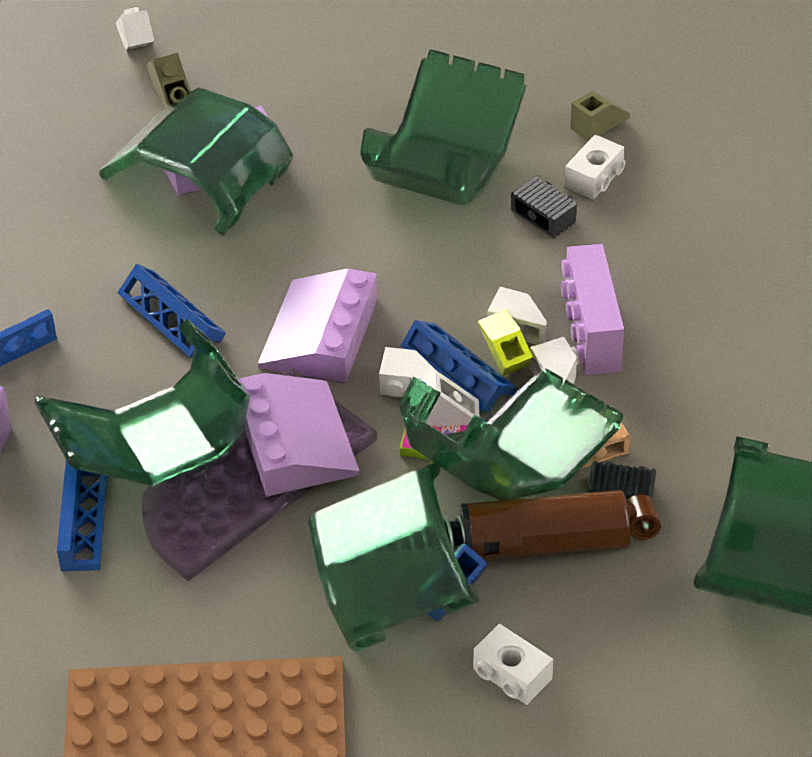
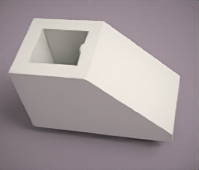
[116,7,154,50]
[379,347,435,398]

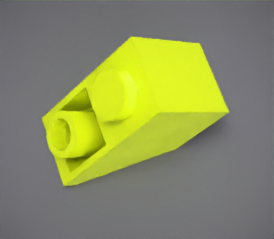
[478,310,533,376]

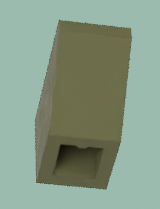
[146,52,195,113]
[570,91,630,141]

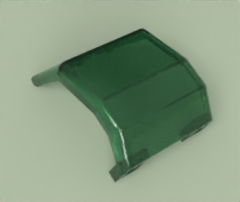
[360,49,527,205]
[99,87,294,236]
[35,319,251,486]
[400,369,624,501]
[694,436,812,617]
[308,461,480,652]

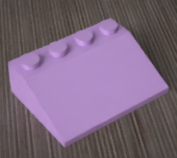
[258,269,378,383]
[234,373,360,497]

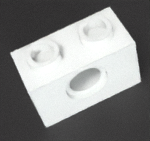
[564,134,626,200]
[473,623,553,705]

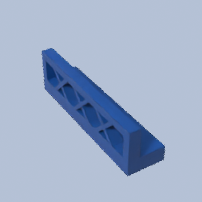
[117,264,226,359]
[0,309,57,367]
[400,320,518,412]
[57,451,108,571]

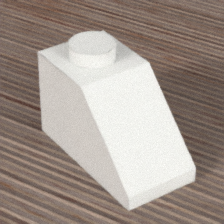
[488,287,547,345]
[530,337,579,410]
[408,370,480,426]

